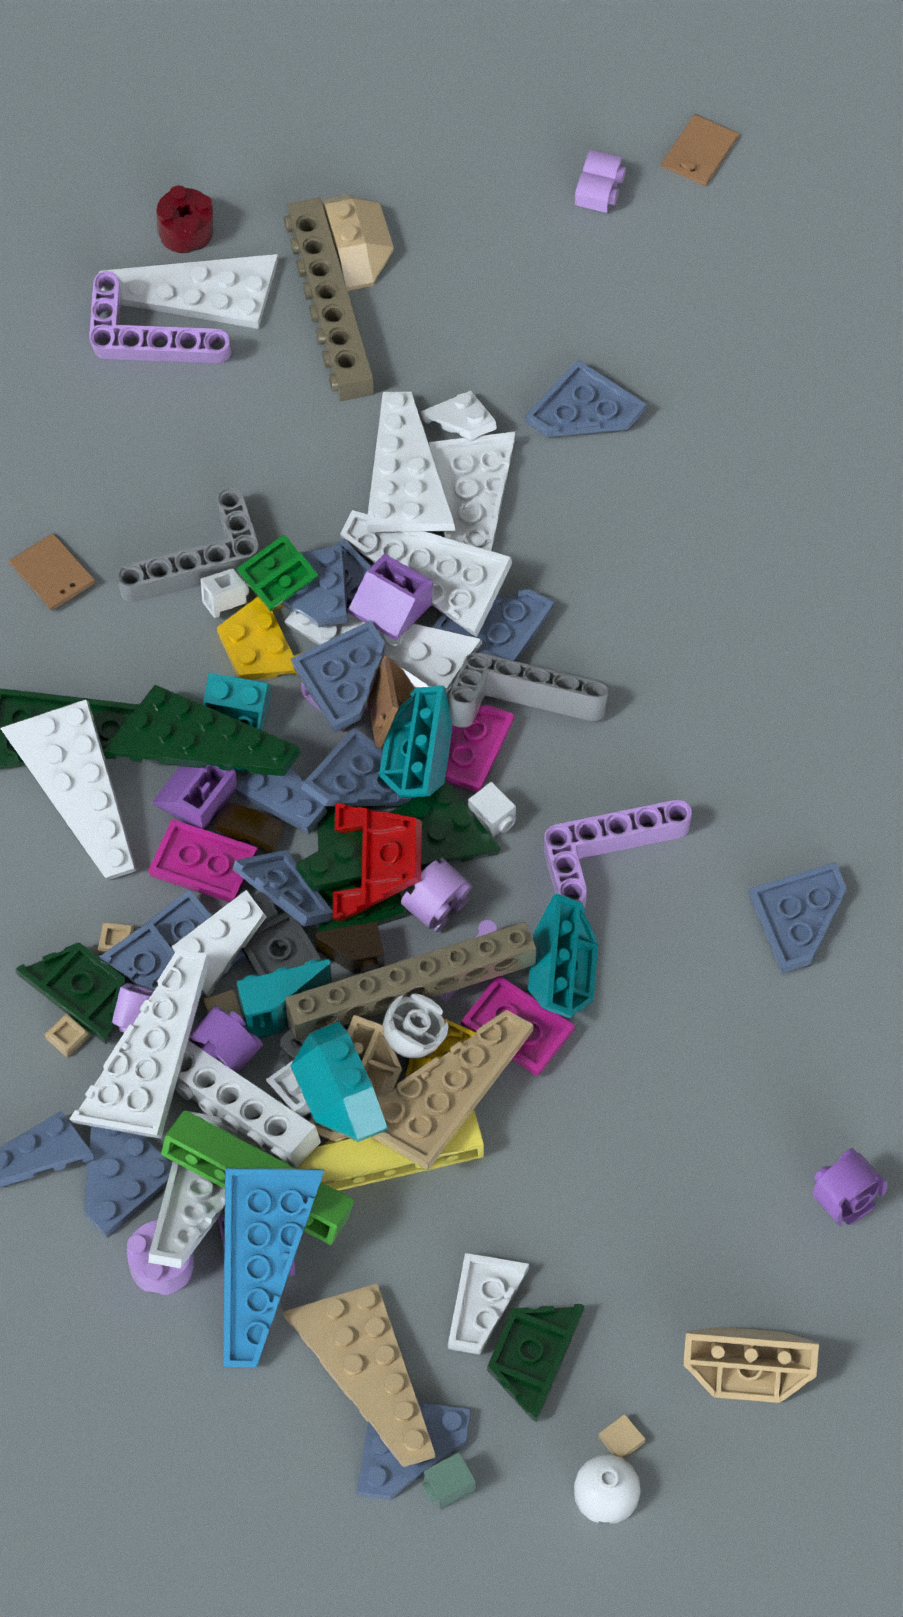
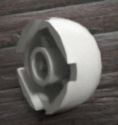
[382,994,449,1058]
[574,1454,641,1524]

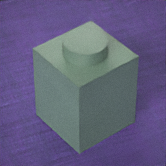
[422,1452,476,1509]

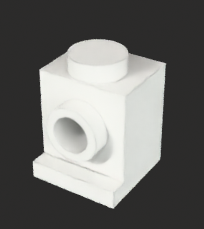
[200,568,249,618]

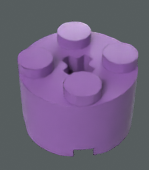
[188,1006,263,1074]
[813,1148,888,1226]

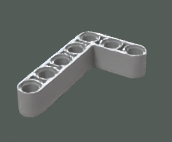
[117,487,259,602]
[448,653,609,727]

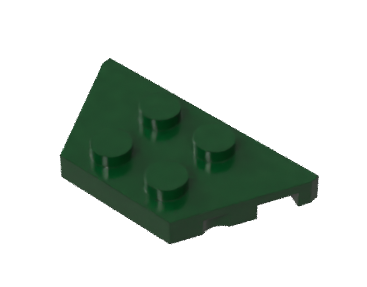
[15,942,127,1044]
[487,1304,585,1422]

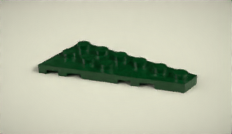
[103,685,301,776]

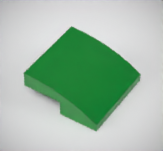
[237,534,319,612]

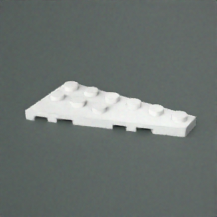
[99,254,278,329]
[366,392,456,532]
[429,432,515,551]
[340,510,512,638]
[285,608,482,694]
[0,700,137,880]
[69,949,211,1139]
[148,1111,279,1268]

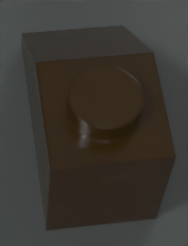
[316,922,384,974]

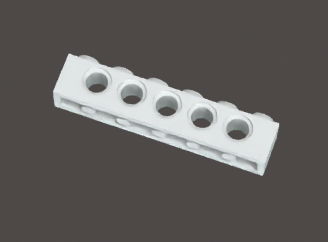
[175,1040,321,1169]

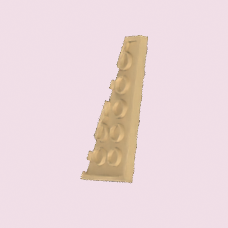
[371,1010,533,1170]
[283,1283,435,1467]

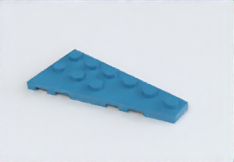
[223,1168,325,1367]

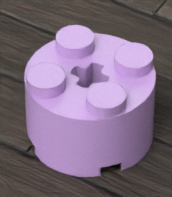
[401,858,472,932]
[127,1220,194,1295]

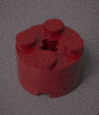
[156,185,213,253]

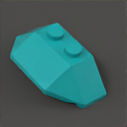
[379,686,452,798]
[528,893,598,1018]
[291,1021,388,1142]

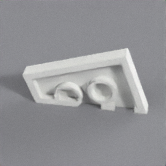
[172,890,266,997]
[448,1253,529,1354]

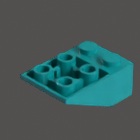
[203,673,273,772]
[237,959,332,1039]

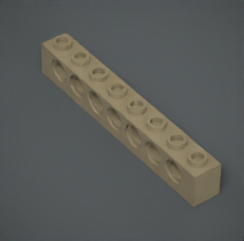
[284,197,374,402]
[285,922,536,1041]

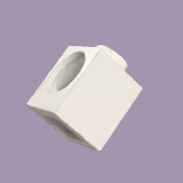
[468,782,516,838]

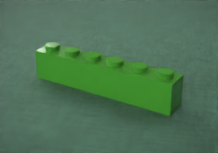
[161,1110,355,1245]

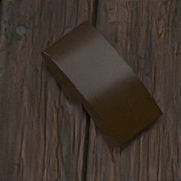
[213,802,286,853]

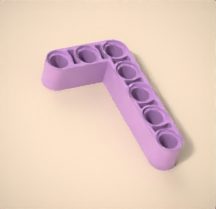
[89,271,232,363]
[544,800,692,908]

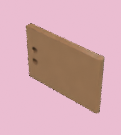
[661,114,740,186]
[8,533,95,611]
[368,655,398,748]

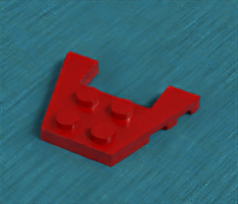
[333,803,422,922]

